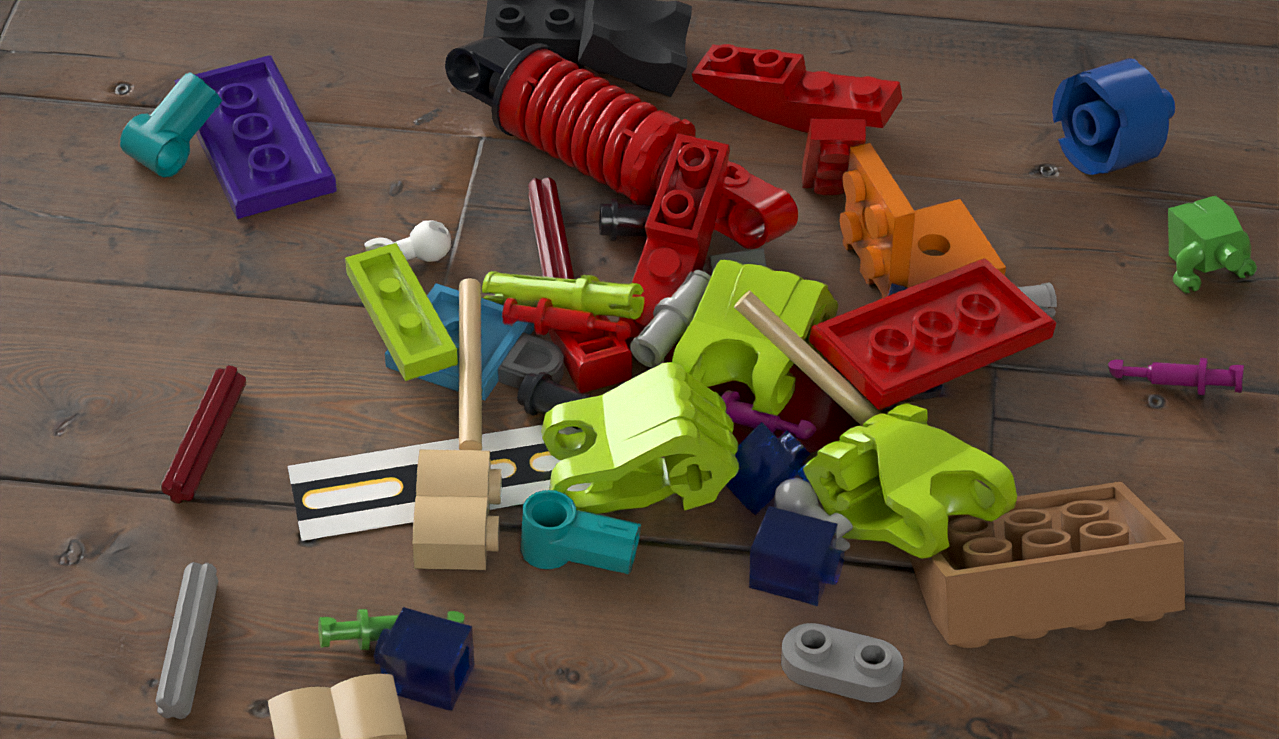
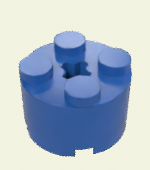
[1052,58,1175,175]

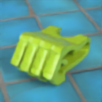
[672,260,839,416]
[541,362,739,514]
[803,403,1017,559]

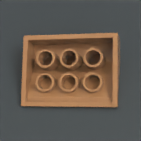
[907,482,1185,648]

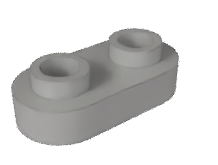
[781,623,903,702]

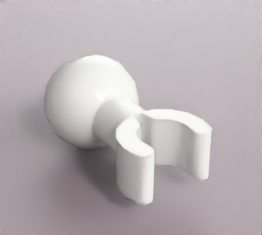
[364,220,451,262]

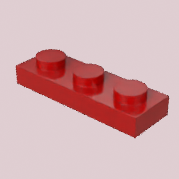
[802,119,866,195]

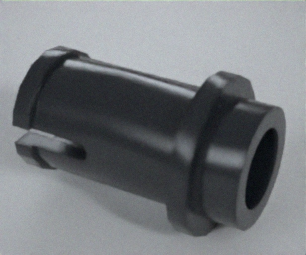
[599,198,652,241]
[517,372,592,430]

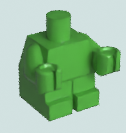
[1168,196,1257,294]

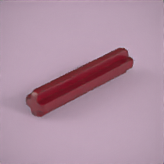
[528,177,574,279]
[161,365,246,504]

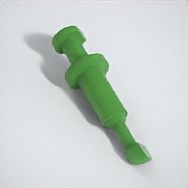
[318,609,465,650]

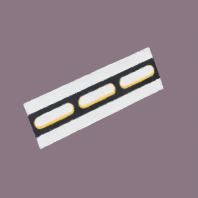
[288,425,591,541]

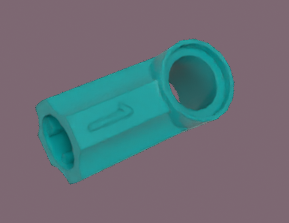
[120,72,223,178]
[520,490,641,574]

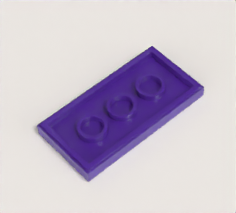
[174,55,337,219]

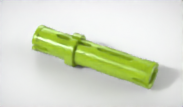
[482,271,644,320]

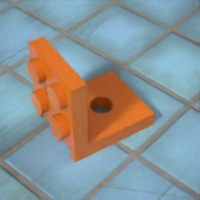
[840,143,1006,298]

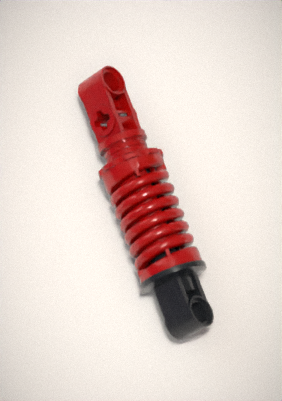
[445,36,798,249]

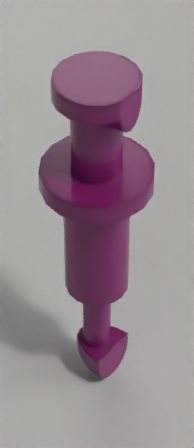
[1108,358,1244,395]
[722,390,816,439]

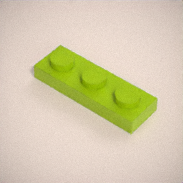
[345,242,458,381]

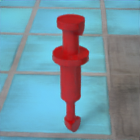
[502,298,631,340]

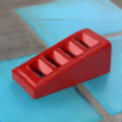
[548,315,632,393]

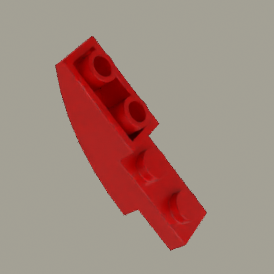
[692,44,903,133]
[618,133,730,345]

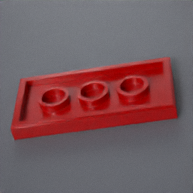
[809,258,1056,410]

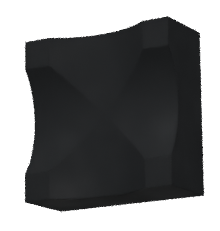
[483,0,586,69]
[578,0,692,97]

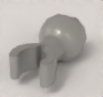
[774,478,853,559]

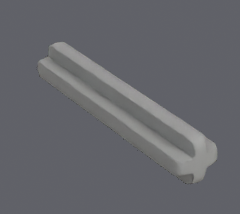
[155,562,218,719]

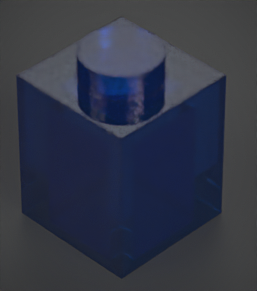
[749,506,844,606]
[374,607,475,711]

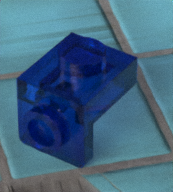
[726,422,811,515]

